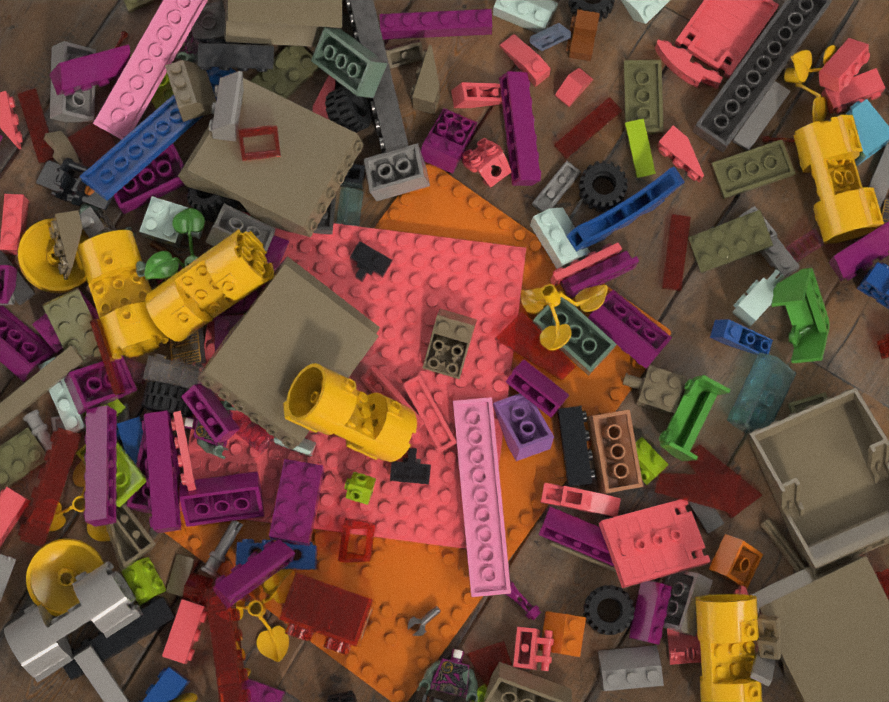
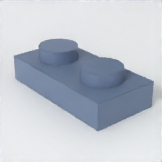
[530,23,571,51]

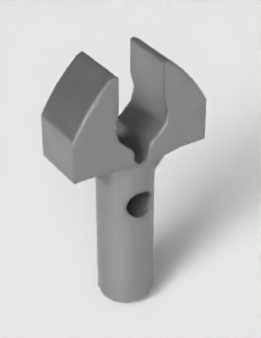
[408,606,441,636]

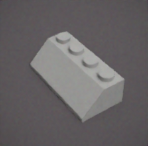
[50,41,96,122]

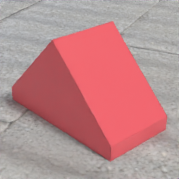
[555,68,593,107]

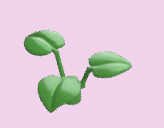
[145,208,205,280]

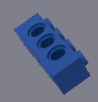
[236,539,317,570]

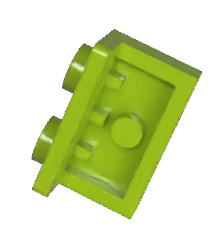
[635,437,669,485]
[122,557,166,606]

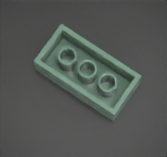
[311,27,387,98]
[532,297,617,376]

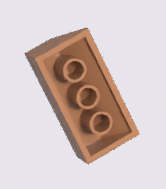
[587,410,643,494]

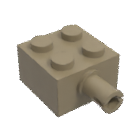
[622,365,686,416]

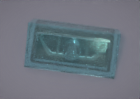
[336,187,363,226]

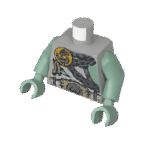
[79,203,135,238]

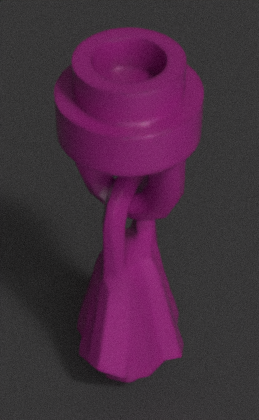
[505,581,541,620]

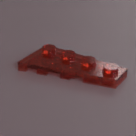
[687,445,762,519]

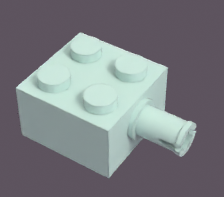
[139,196,203,248]
[732,270,785,328]

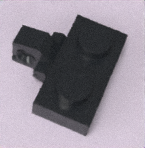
[350,241,393,282]
[390,448,431,485]

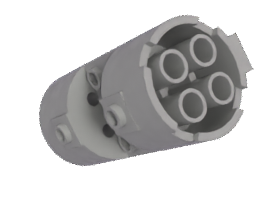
[4,561,143,683]

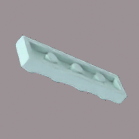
[38,357,86,435]

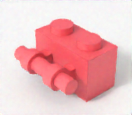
[513,627,554,671]

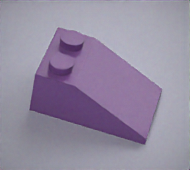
[493,394,554,461]

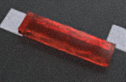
[18,88,54,164]
[554,97,622,160]
[662,214,691,291]
[90,318,126,395]

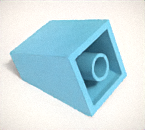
[846,99,889,166]

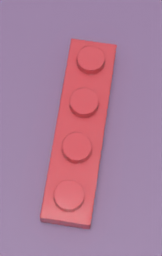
[550,243,622,286]
[360,365,425,436]
[403,375,457,453]
[171,411,196,491]

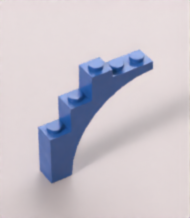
[566,167,685,252]

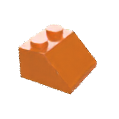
[709,534,763,589]
[539,611,586,657]

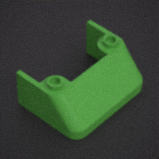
[771,268,830,363]
[659,375,731,461]

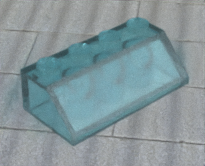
[727,352,797,435]

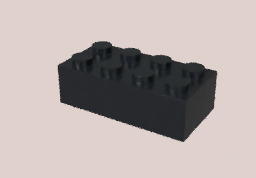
[192,38,274,72]

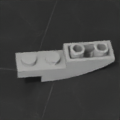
[739,206,800,278]

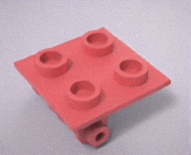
[667,629,701,665]

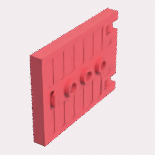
[675,0,779,79]
[599,498,711,588]

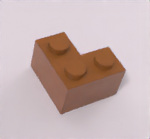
[566,9,600,61]

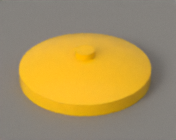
[17,218,90,293]
[26,539,104,617]

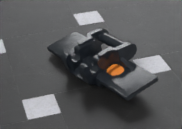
[36,158,114,211]

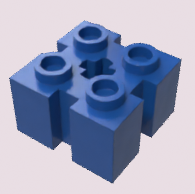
[857,262,889,309]

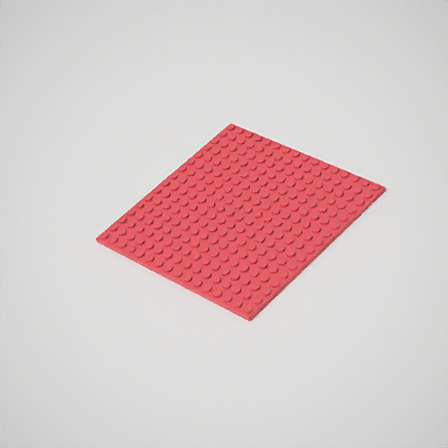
[179,212,526,549]

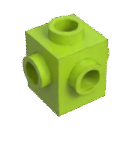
[344,472,376,505]

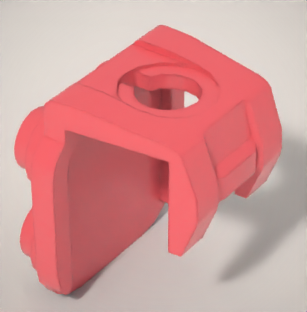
[462,138,511,188]

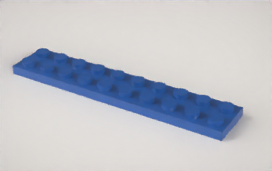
[80,67,236,201]

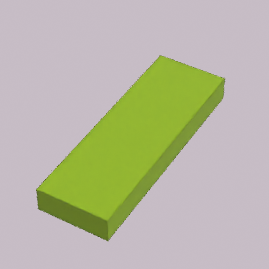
[625,118,656,178]

